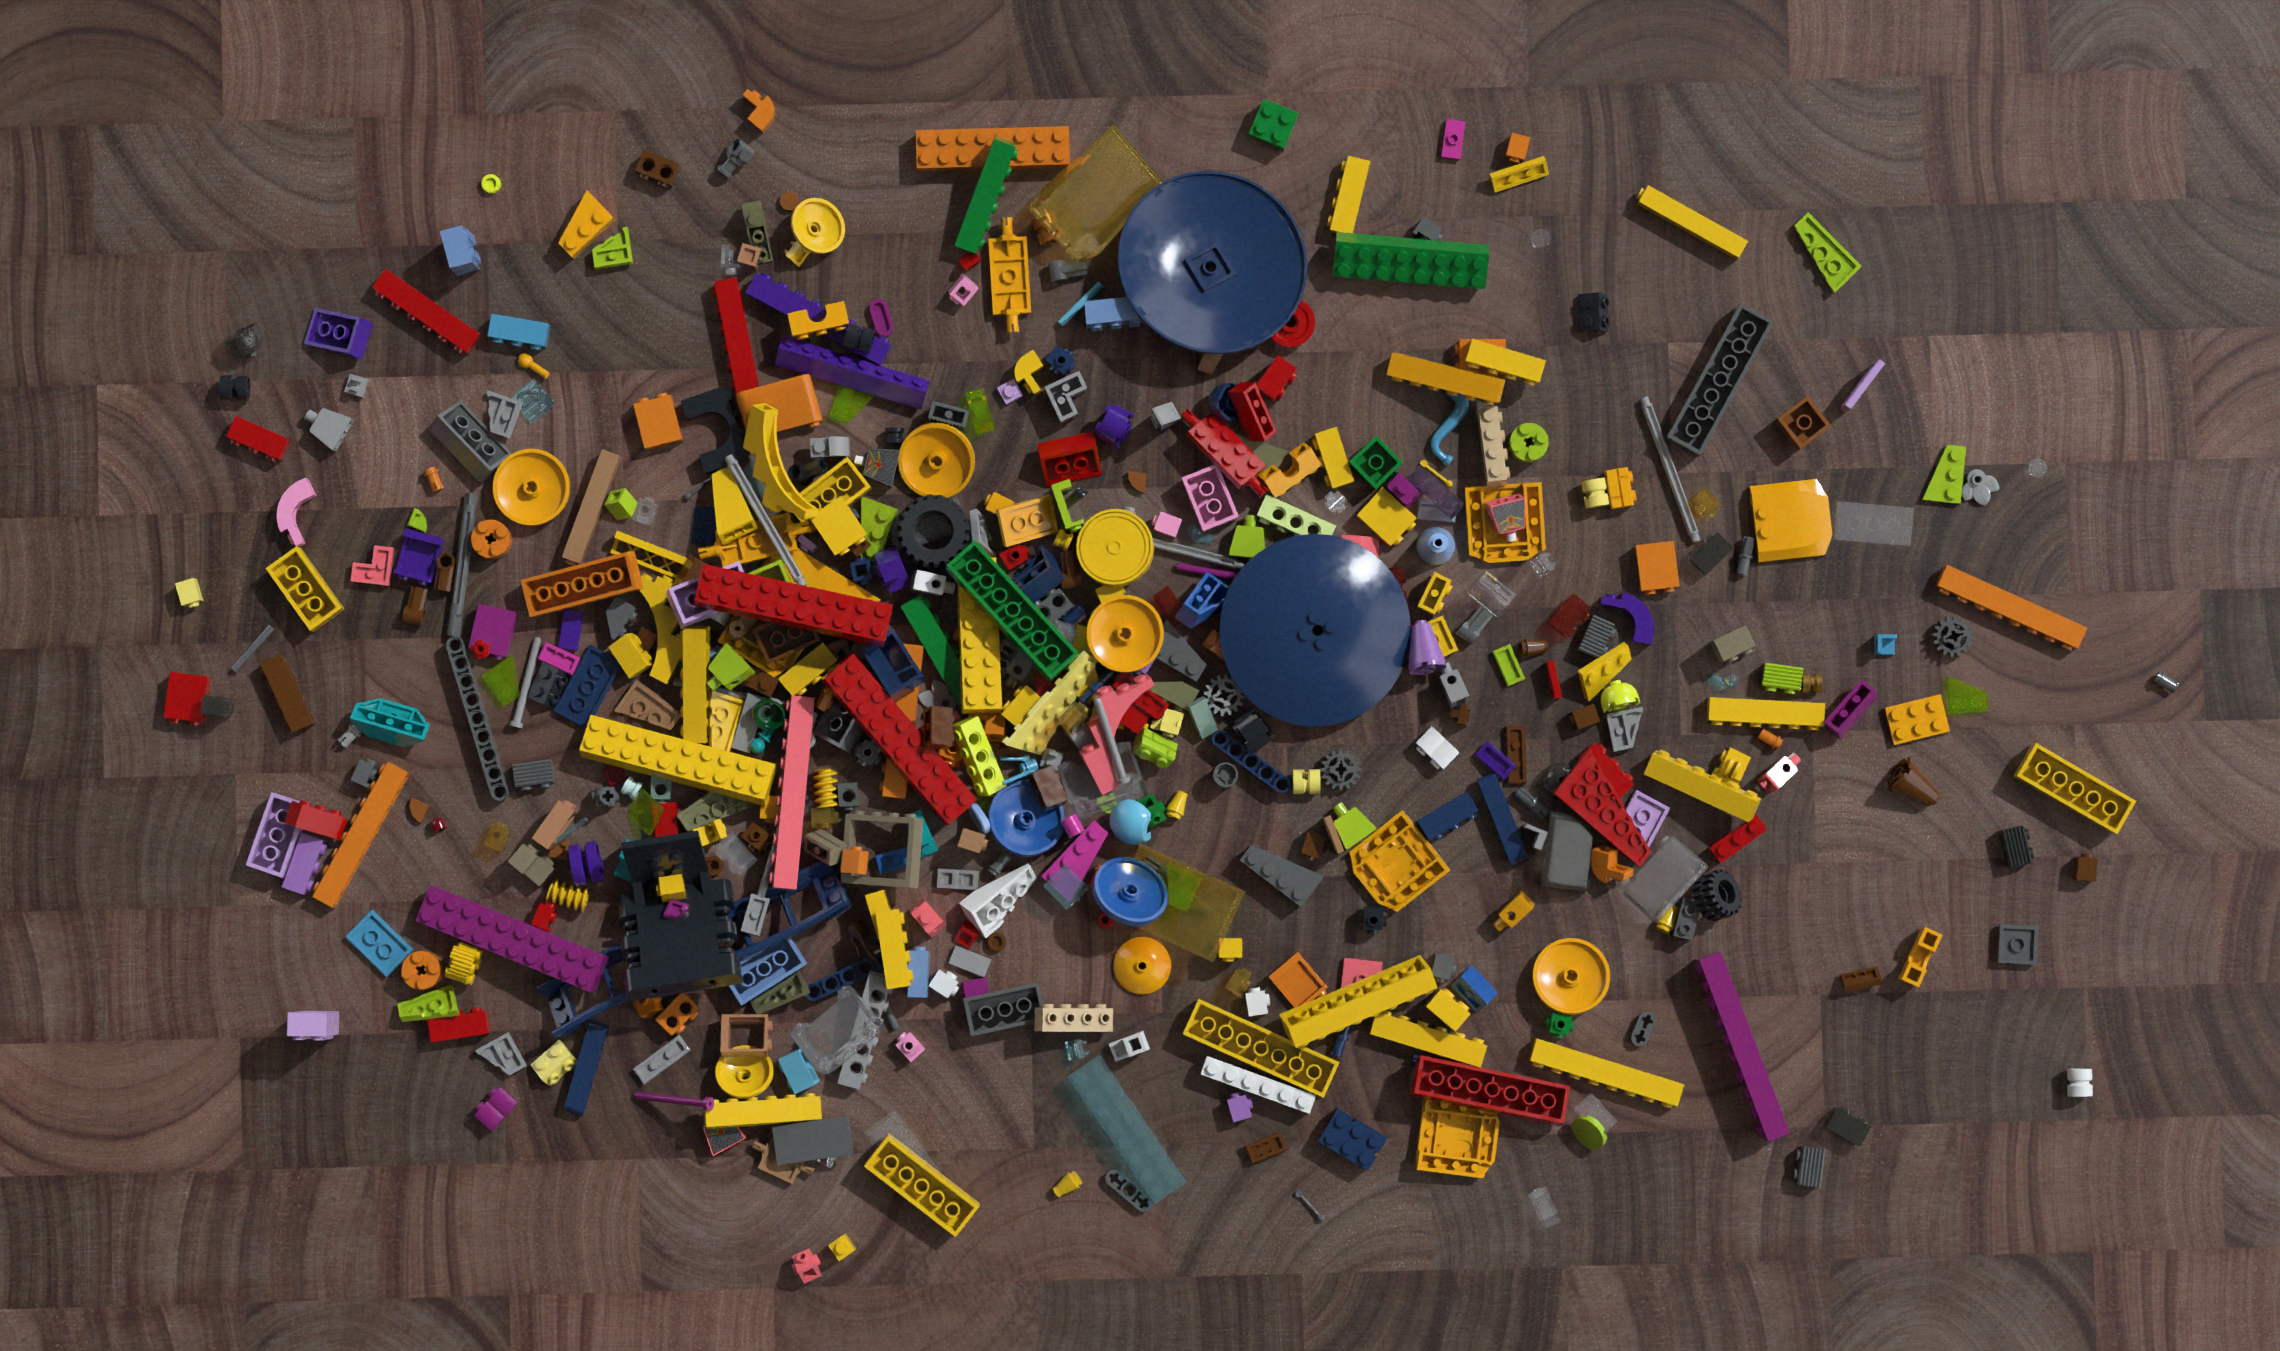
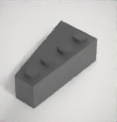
[1239,845,1324,907]

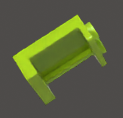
[1051,479,1084,533]

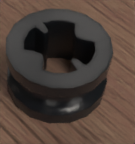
[1070,485,1089,503]

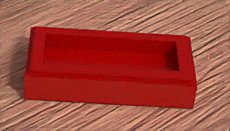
[1545,660,1562,699]

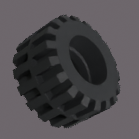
[1692,869,1742,922]

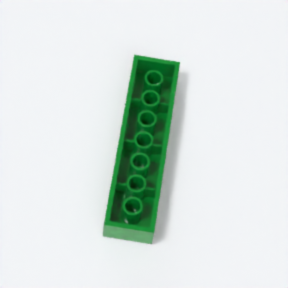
[1333,232,1490,289]
[945,540,1079,683]

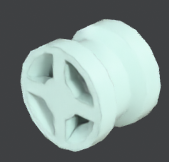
[620,776,643,800]

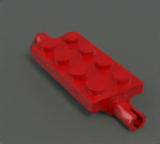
[1180,408,1269,498]

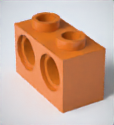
[655,993,700,1036]

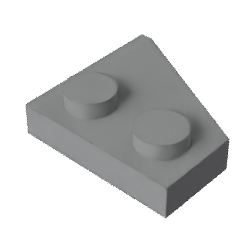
[487,390,523,439]
[969,509,996,558]
[475,1032,527,1076]

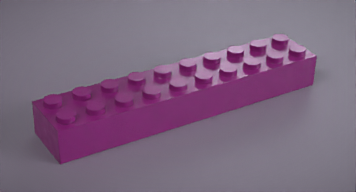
[416,885,609,993]
[1694,951,1790,1142]

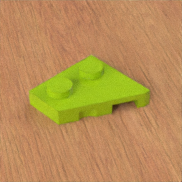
[592,227,633,270]

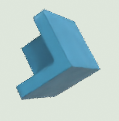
[1874,634,1897,655]

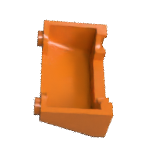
[735,374,823,432]

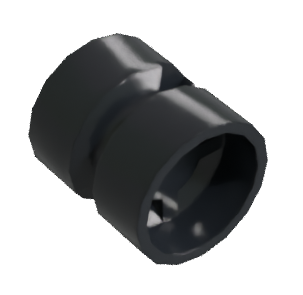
[843,323,876,354]
[219,375,251,401]

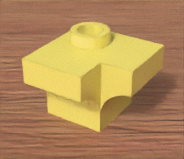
[1150,709,1184,738]

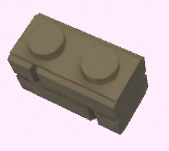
[804,829,847,866]

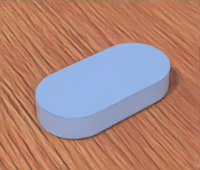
[968,802,991,834]

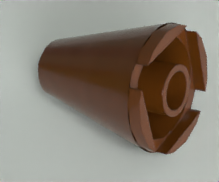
[1885,757,1940,806]

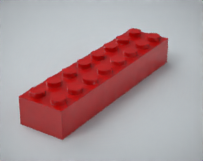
[1410,1055,1570,1126]

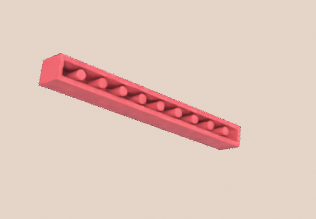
[769,696,815,891]

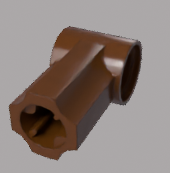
[1061,551,1081,590]
[434,553,456,591]
[402,586,428,626]
[990,743,1025,763]

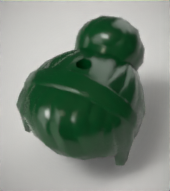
[751,699,787,729]

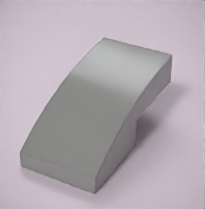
[937,869,979,890]

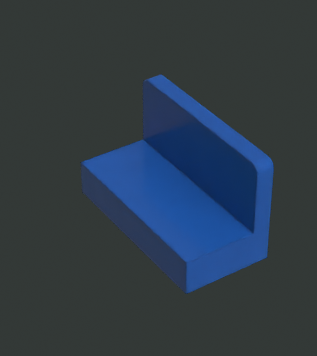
[1450,965,1497,1013]

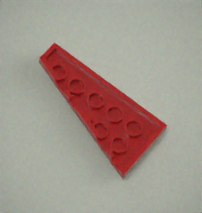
[1553,749,1651,867]

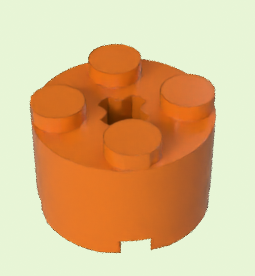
[471,520,512,560]
[401,951,443,990]

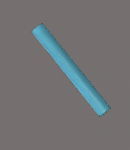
[1058,281,1104,326]

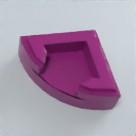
[663,899,689,919]

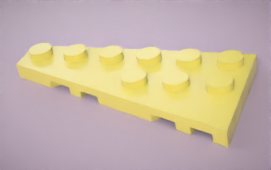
[1002,651,1097,755]

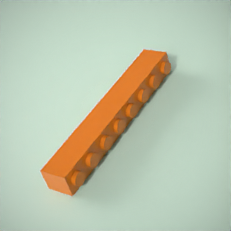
[1935,565,2087,651]
[879,644,924,799]
[312,762,411,908]

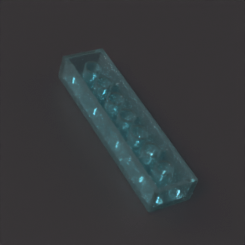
[1068,1054,1187,1204]

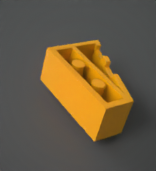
[559,190,616,259]

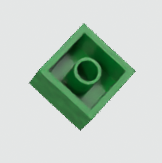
[1248,99,1299,152]
[1349,435,1403,491]

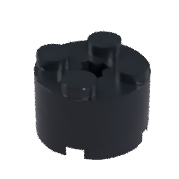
[1232,707,1275,751]

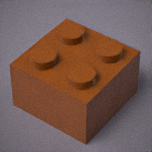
[1775,396,1831,451]

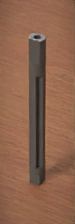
[447,493,478,637]

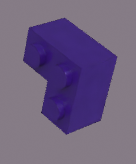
[873,546,911,593]

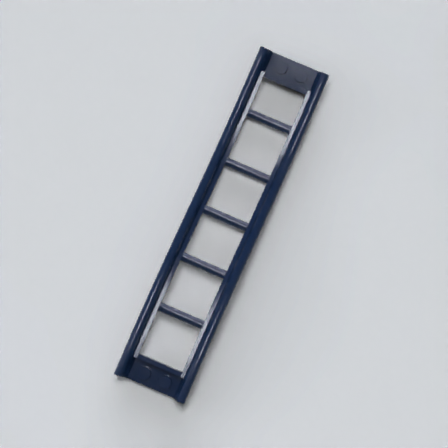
[536,859,851,1038]

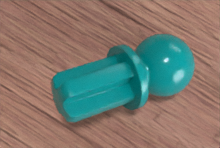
[750,728,777,754]

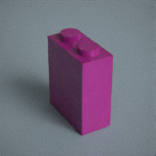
[468,604,518,660]

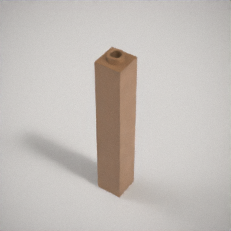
[562,449,622,566]

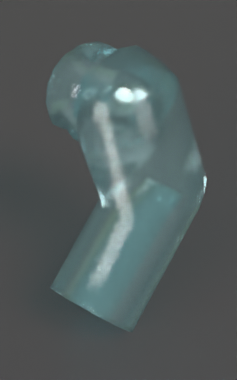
[1187,524,1213,544]
[1709,673,1739,690]

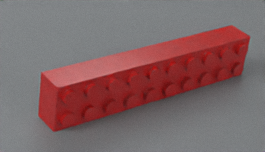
[694,564,893,647]
[820,654,977,825]

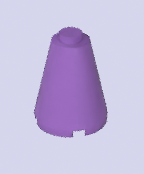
[1408,620,1447,675]

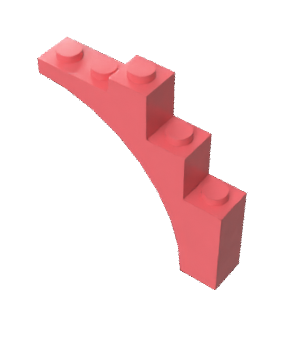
[1079,674,1154,795]

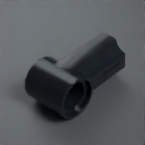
[787,457,828,485]

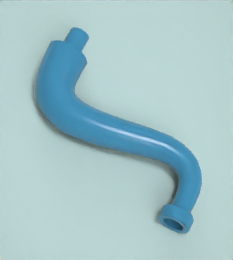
[1431,393,1469,467]

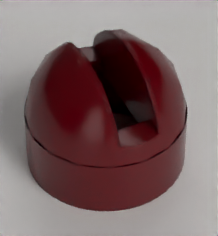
[431,817,447,833]

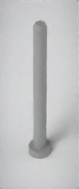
[509,637,541,728]
[1094,697,1131,784]

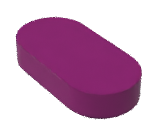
[869,299,894,337]

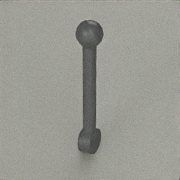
[684,472,715,500]
[1295,1190,1325,1222]

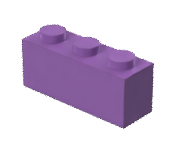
[282,833,327,895]

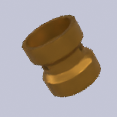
[1801,673,1823,692]

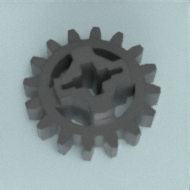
[1931,616,1974,658]
[1320,749,1362,791]

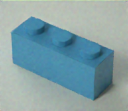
[488,314,550,350]

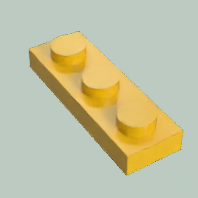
[1490,156,1549,193]

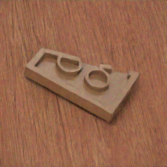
[614,680,681,730]

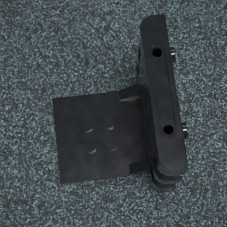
[617,831,743,1002]

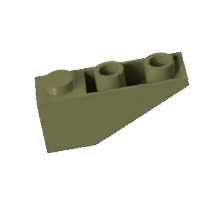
[742,200,773,264]
[1149,682,1199,713]

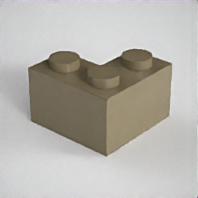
[1709,625,1756,664]
[508,843,556,887]

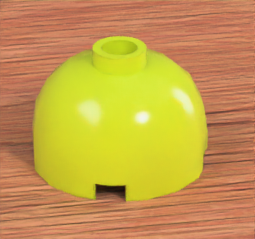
[1601,680,1640,713]

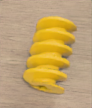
[813,769,839,808]
[546,879,589,913]

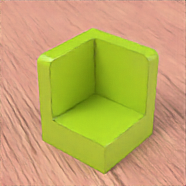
[605,488,638,520]

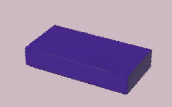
[558,610,584,651]
[1475,741,1517,780]

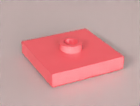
[1341,958,1383,988]

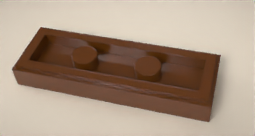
[1505,726,1527,784]

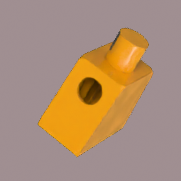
[1493,890,1535,932]

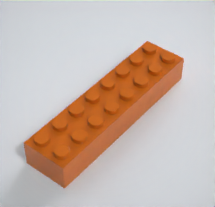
[916,126,1070,172]

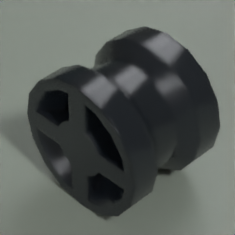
[885,427,904,444]

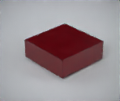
[603,766,627,787]

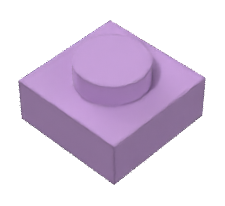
[997,379,1023,405]
[797,534,817,553]

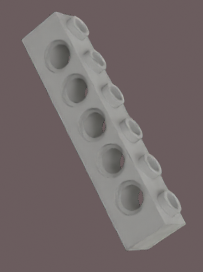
[837,970,893,1090]

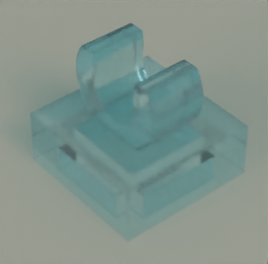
[1065,1039,1090,1061]

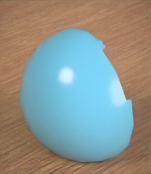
[1110,799,1151,845]

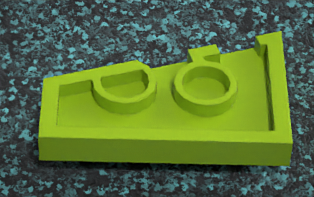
[1922,445,1966,504]

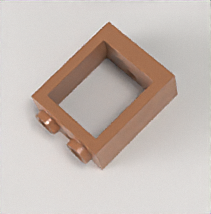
[532,800,578,850]
[720,1014,773,1057]

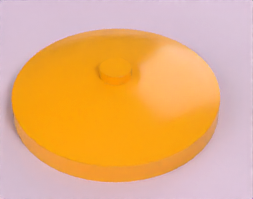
[898,423,975,498]
[493,449,570,526]
[1087,595,1164,673]
[1533,938,1610,1015]

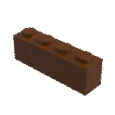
[259,654,316,733]

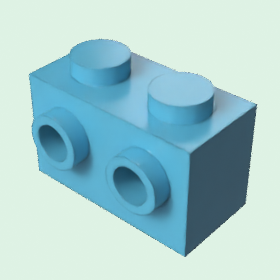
[778,1047,820,1094]

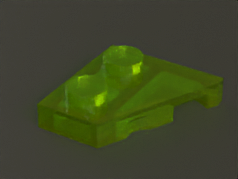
[830,385,875,423]
[482,655,520,707]
[1946,677,1988,714]
[1167,862,1202,912]

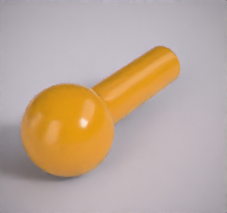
[517,353,550,379]

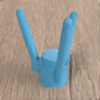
[1000,755,1038,785]

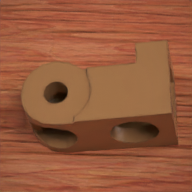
[1198,354,1223,376]
[726,617,760,640]

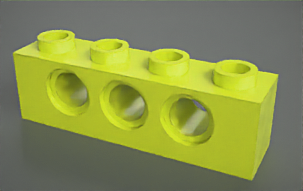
[953,716,1006,796]

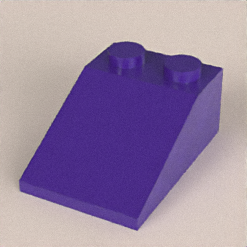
[304,308,373,360]

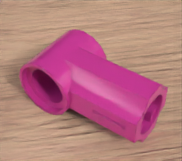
[1061,814,1085,839]

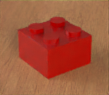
[1257,355,1297,403]

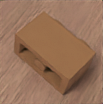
[958,828,989,854]

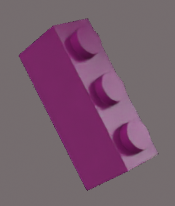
[1824,679,1878,740]

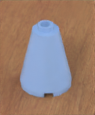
[1416,527,1455,565]

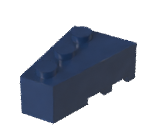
[1011,545,1065,604]

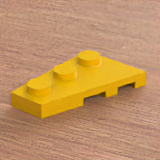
[709,689,745,752]

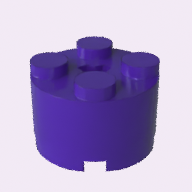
[1095,404,1135,448]

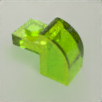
[965,388,995,435]

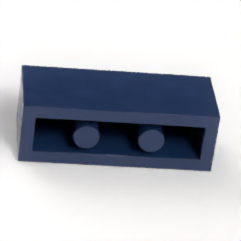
[1416,791,1478,842]

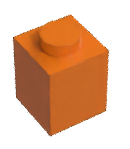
[1505,133,1531,164]
[841,846,869,875]

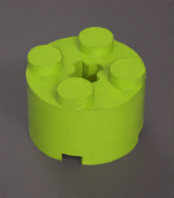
[1508,423,1549,463]

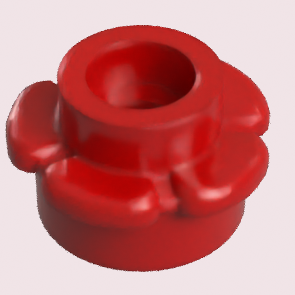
[471,640,490,659]

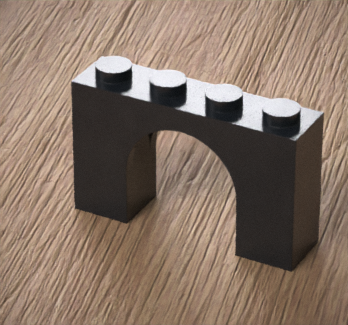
[681,386,751,475]

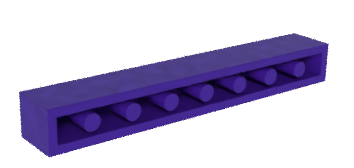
[746,272,892,366]
[775,336,930,409]

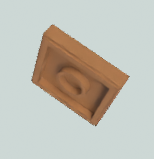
[1322,815,1344,854]

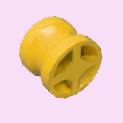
[1053,529,1074,552]

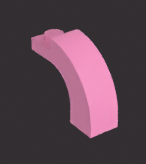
[277,478,317,547]

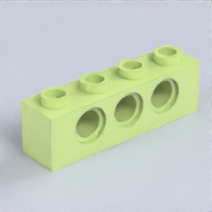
[1257,494,1336,536]

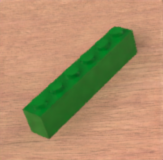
[954,136,1018,254]
[901,595,961,706]

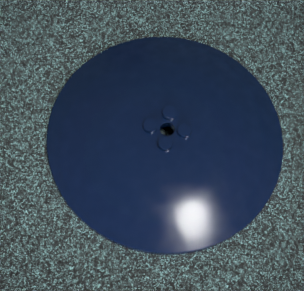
[1117,171,1308,354]
[1219,534,1411,727]

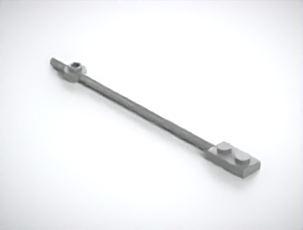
[741,712,818,936]

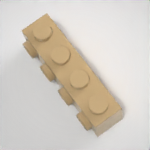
[1477,406,1510,488]
[1035,1004,1113,1032]

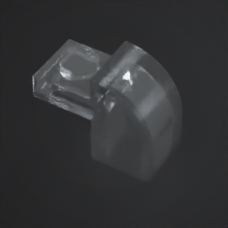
[1528,1186,1561,1230]

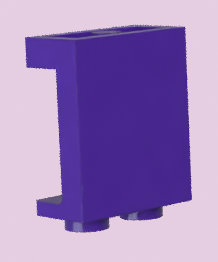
[394,528,445,586]

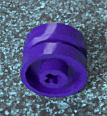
[569,840,604,887]

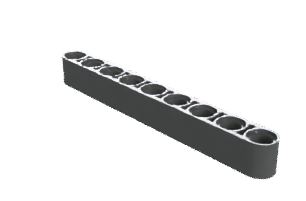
[446,636,510,801]

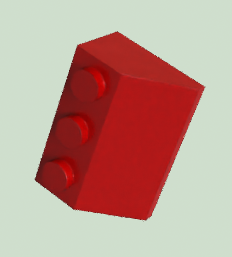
[1037,431,1102,487]

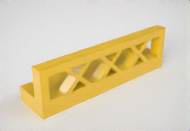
[610,531,687,579]

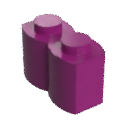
[474,1087,519,1131]

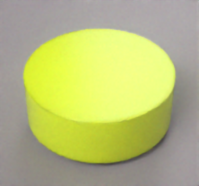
[481,174,501,194]

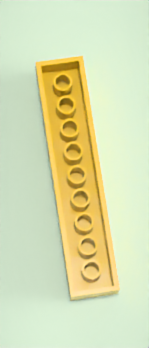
[579,715,776,806]

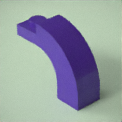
[1599,592,1654,645]

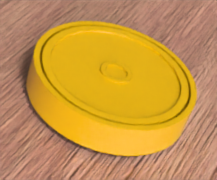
[1076,509,1154,587]

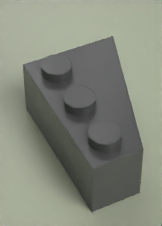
[1156,620,1206,683]

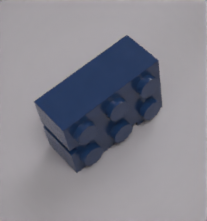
[861,629,926,701]
[1317,1108,1387,1171]

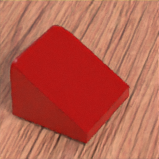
[958,252,981,272]
[953,920,980,950]

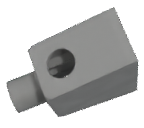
[304,408,354,451]
[1439,662,1469,709]

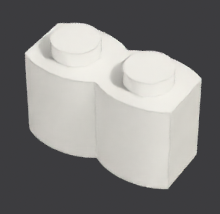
[1415,726,1459,770]

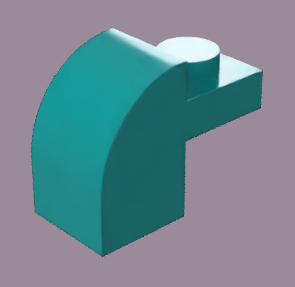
[905,810,938,858]

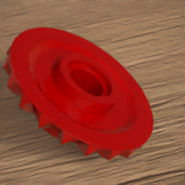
[1271,300,1315,347]

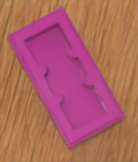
[1441,119,1465,160]
[538,642,581,675]

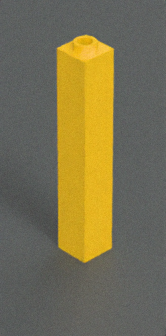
[1636,185,1748,260]

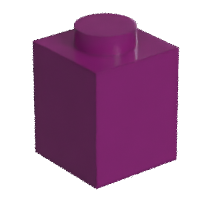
[960,977,989,998]

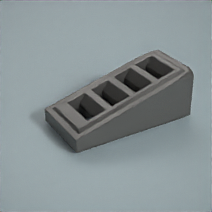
[1000,639,1019,681]

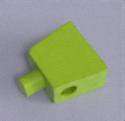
[1229,515,1265,559]
[707,643,755,691]
[1332,802,1376,850]

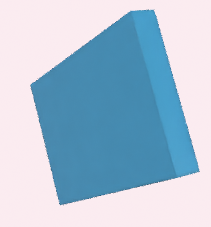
[345,910,414,977]

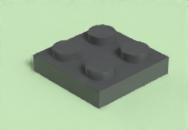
[1997,924,2039,965]

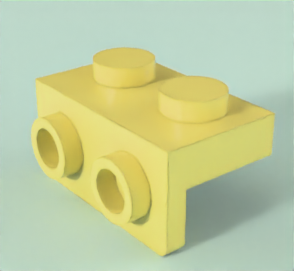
[531,1040,578,1086]

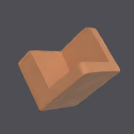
[737,243,761,270]

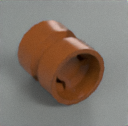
[1030,212,1063,246]

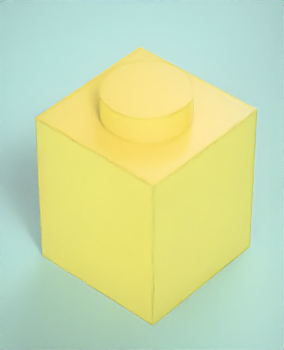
[175,578,203,609]

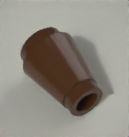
[1519,639,1548,658]

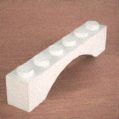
[1200,1056,1316,1114]

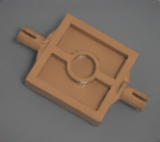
[752,1136,815,1184]

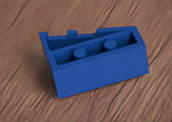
[1175,572,1229,629]

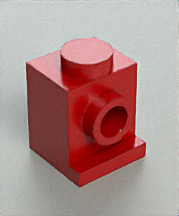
[999,544,1030,572]
[531,901,557,931]

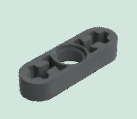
[1106,1169,1152,1212]

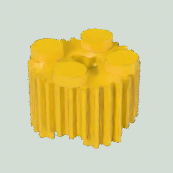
[445,942,483,985]

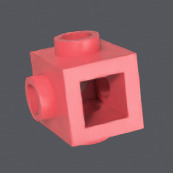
[792,1248,822,1284]

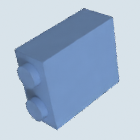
[907,947,930,998]

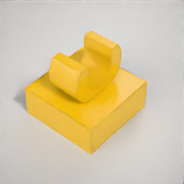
[784,241,810,267]

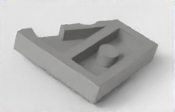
[1606,707,1643,752]

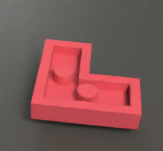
[351,545,394,586]

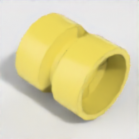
[1581,478,1610,509]
[1293,769,1320,794]

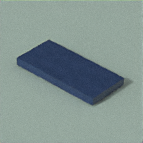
[553,644,622,729]

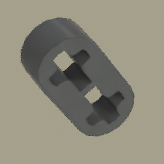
[1630,1011,1656,1047]

